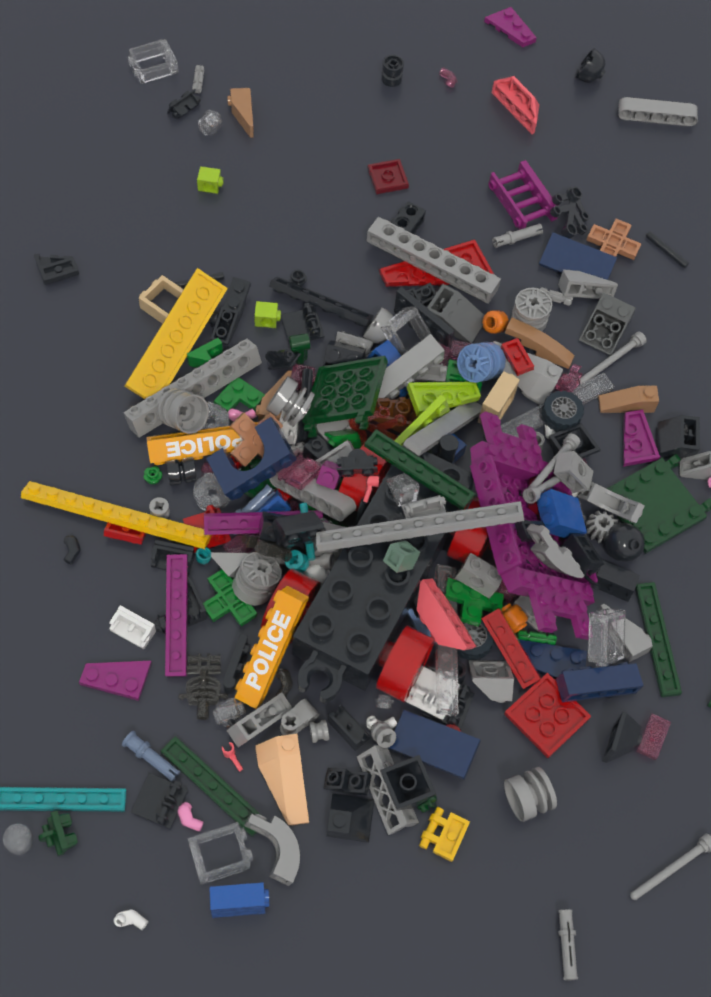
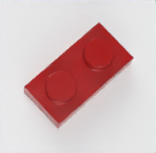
[501,338,534,376]
[104,522,147,545]

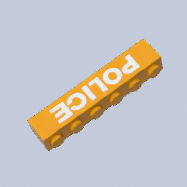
[146,422,259,465]
[235,586,309,709]

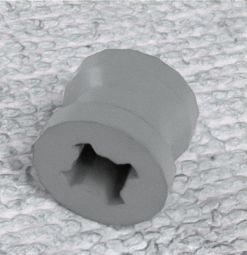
[149,497,170,519]
[309,720,329,743]
[371,722,396,748]

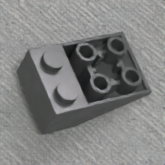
[427,284,484,344]
[579,292,636,356]

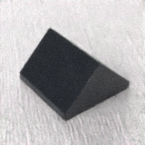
[549,423,601,459]
[380,755,436,811]

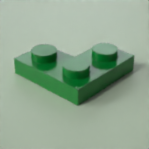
[214,377,265,414]

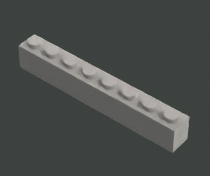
[317,334,445,442]

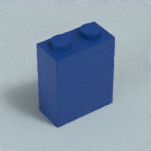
[537,489,587,539]
[210,883,269,918]

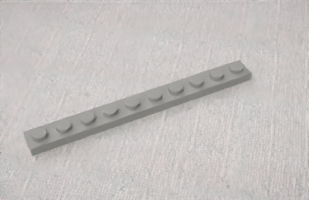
[316,501,524,552]

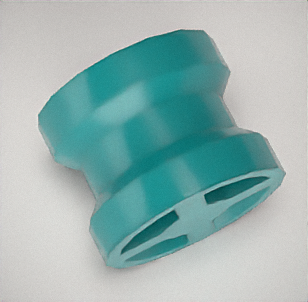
[285,550,310,573]

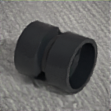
[381,55,404,87]
[166,457,197,486]

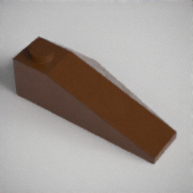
[368,397,419,433]

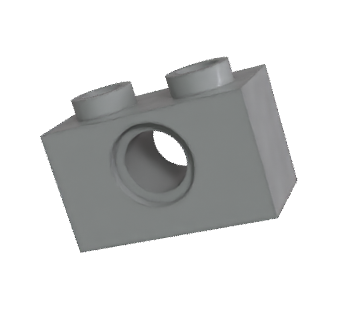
[554,451,593,493]
[455,553,502,598]

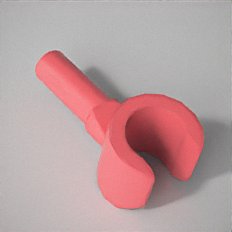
[363,476,379,503]
[222,742,243,772]

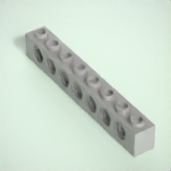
[367,217,501,304]
[123,339,262,438]

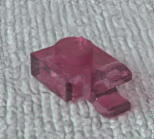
[555,364,582,393]

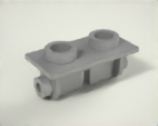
[336,331,373,357]
[414,364,447,382]
[401,495,447,519]

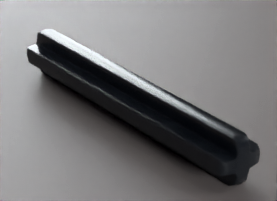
[297,368,313,442]

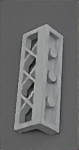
[357,745,419,835]

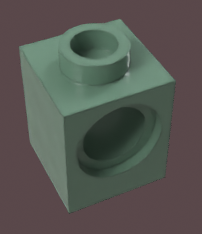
[383,541,420,573]

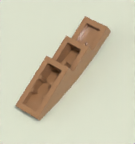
[505,317,574,369]

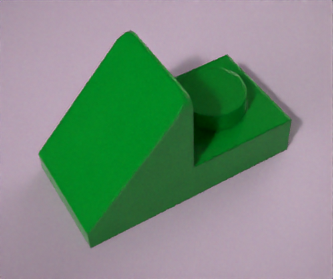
[187,338,223,368]

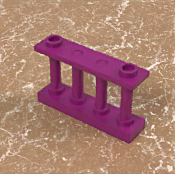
[488,160,557,230]

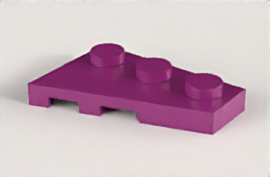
[484,7,537,48]
[623,410,660,467]
[79,661,152,701]

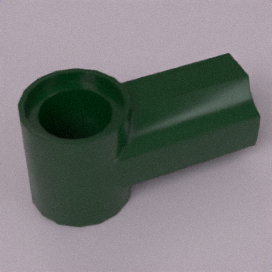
[289,333,310,365]

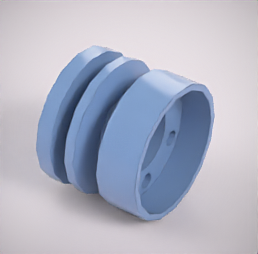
[457,342,506,383]

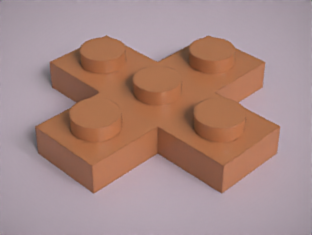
[587,219,641,260]
[230,412,283,467]

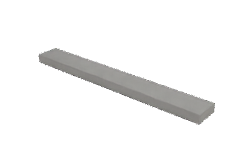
[403,402,482,456]

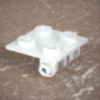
[406,667,460,720]

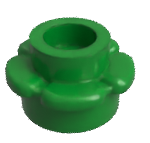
[143,466,162,484]

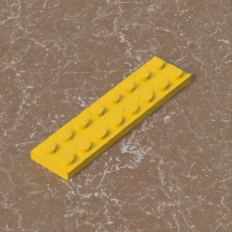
[124,268,228,399]

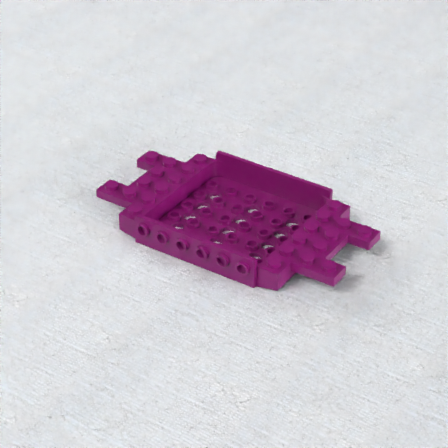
[470,411,598,640]

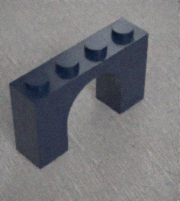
[206,417,297,501]

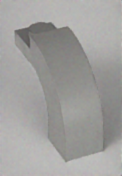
[578,482,645,523]
[244,814,300,886]

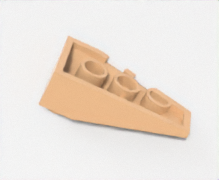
[256,734,309,826]

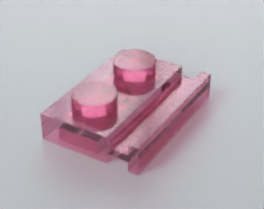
[278,454,323,490]

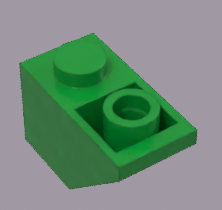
[324,429,367,449]

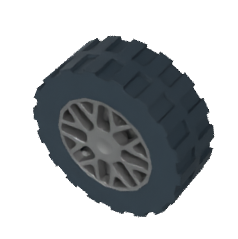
[541,391,584,432]
[451,617,494,660]

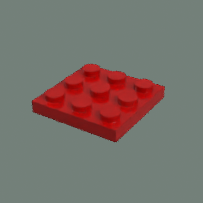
[504,673,592,758]

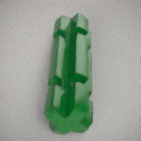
[517,630,557,645]

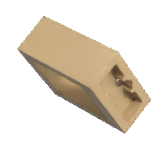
[139,275,184,324]
[478,371,520,424]

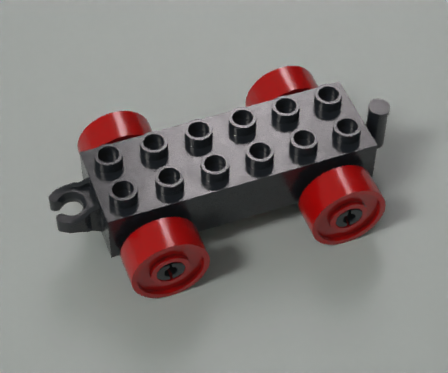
[261,434,490,703]

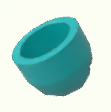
[196,548,212,565]

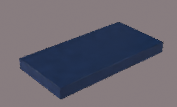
[539,232,617,280]
[388,710,481,780]

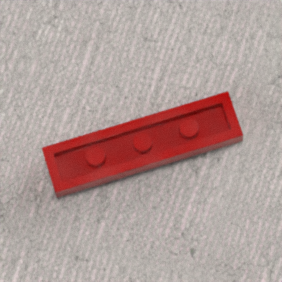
[481,608,541,689]

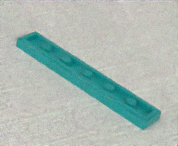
[0,787,127,812]

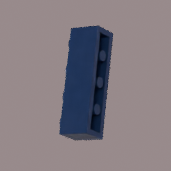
[556,662,644,702]

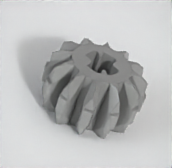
[586,510,618,543]

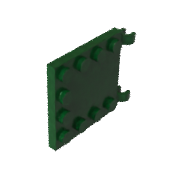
[302,356,388,438]
[607,454,711,554]

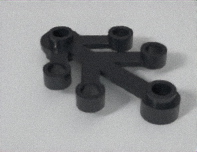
[550,186,589,238]

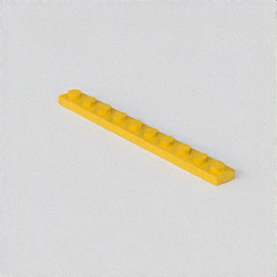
[21,481,212,549]

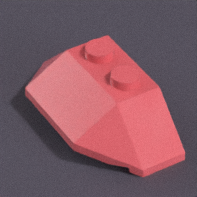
[492,76,539,134]
[417,578,476,650]

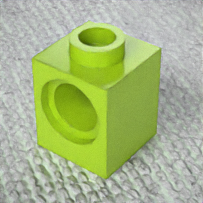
[197,166,224,194]
[255,301,281,328]

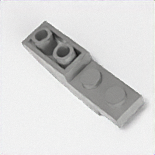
[526,524,584,578]

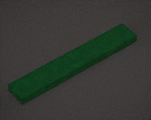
[364,429,475,510]
[635,582,682,697]
[160,736,261,837]

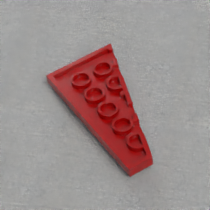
[379,239,494,287]

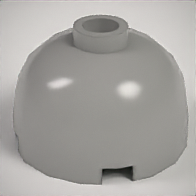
[363,307,396,344]

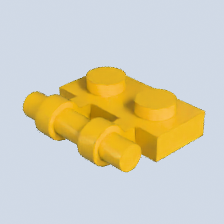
[419,807,470,862]

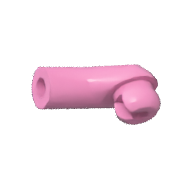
[228,409,256,421]
[178,802,204,832]

